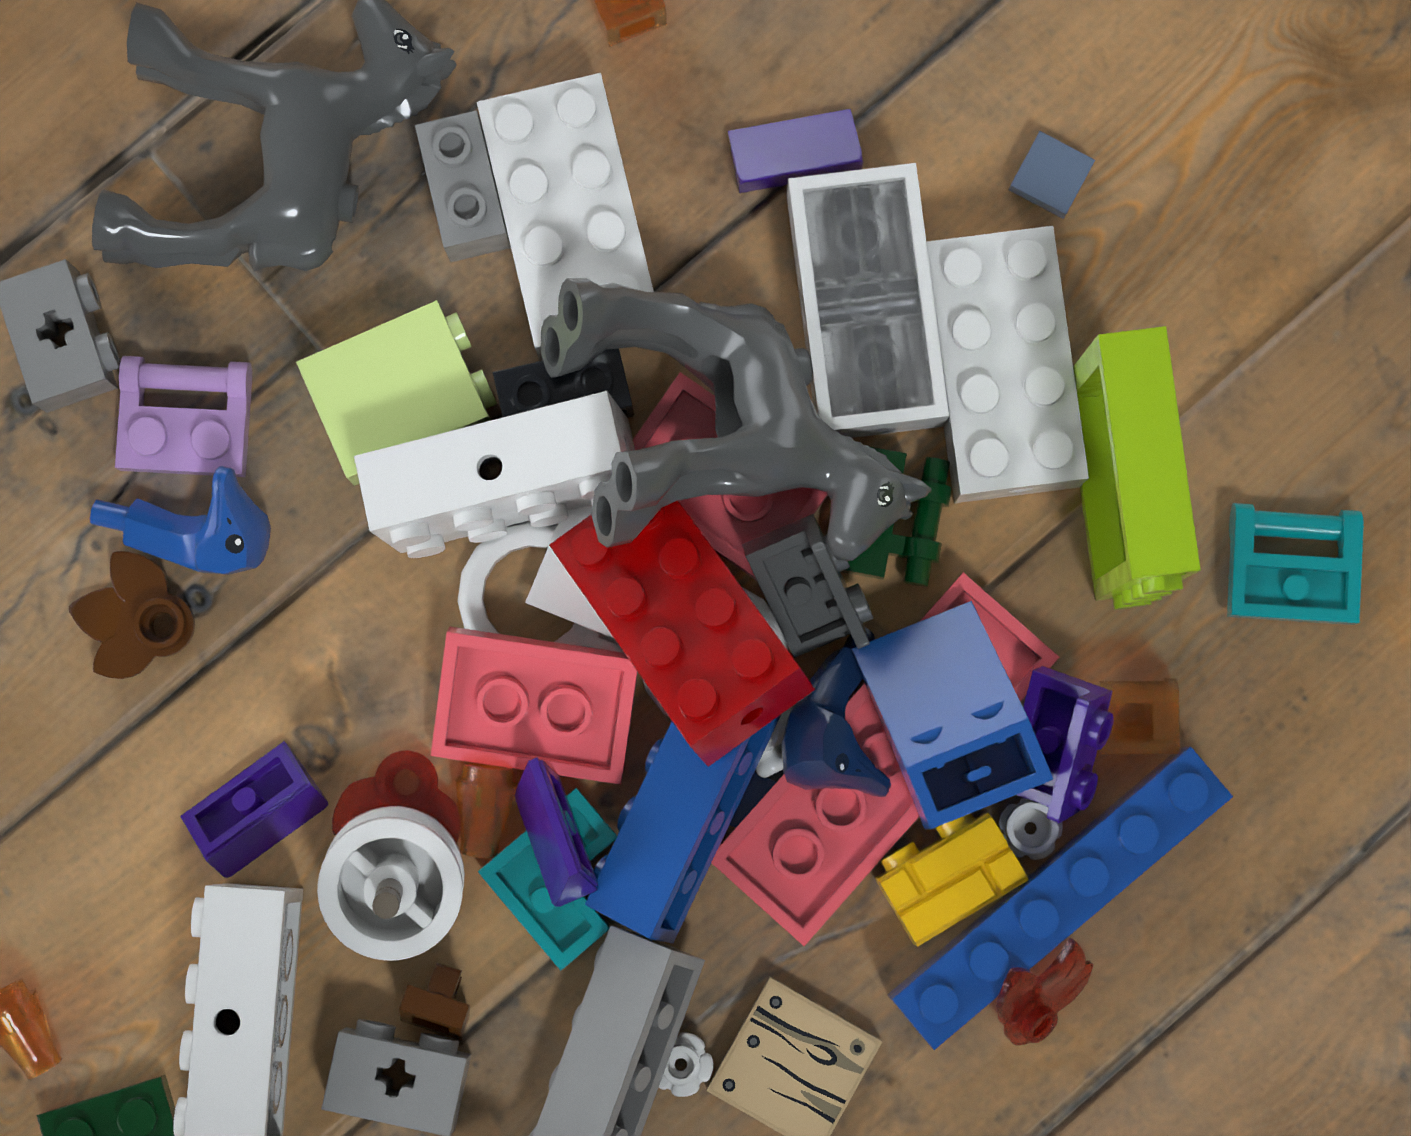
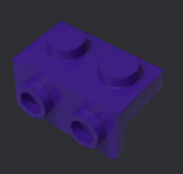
[1017,666,1114,823]

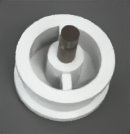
[317,806,465,961]

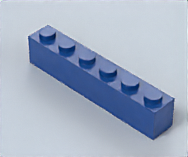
[887,746,1233,1050]

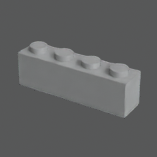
[529,926,705,1136]

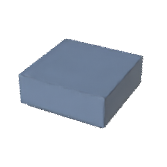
[1008,131,1095,219]

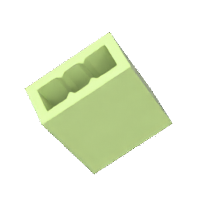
[296,300,497,486]

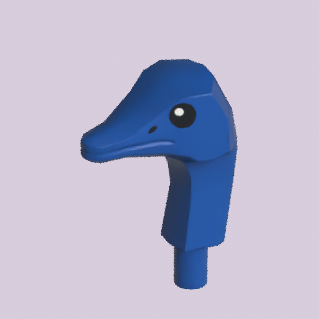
[90,466,271,575]

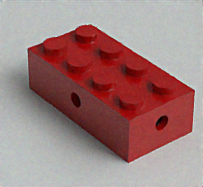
[549,501,815,767]

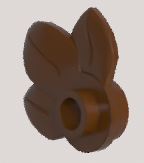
[69,551,195,679]

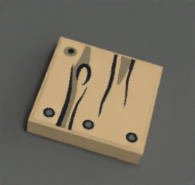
[706,976,882,1136]

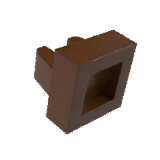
[399,963,470,1041]

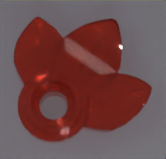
[332,750,461,844]
[996,938,1094,1046]

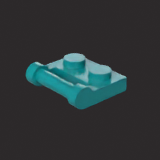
[1227,503,1364,625]

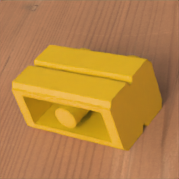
[875,812,1029,947]

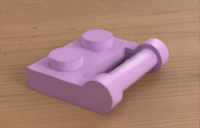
[115,356,252,477]

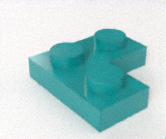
[478,788,617,971]

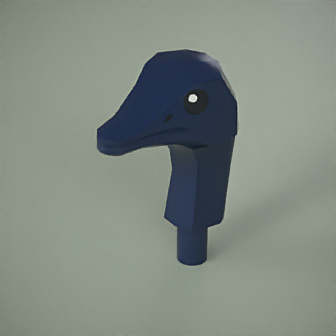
[781,627,891,797]

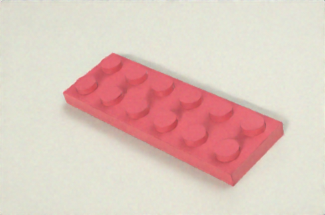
[712,572,1060,946]

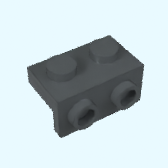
[742,514,873,658]

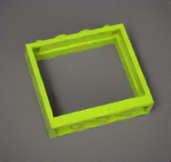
[1073,326,1201,610]

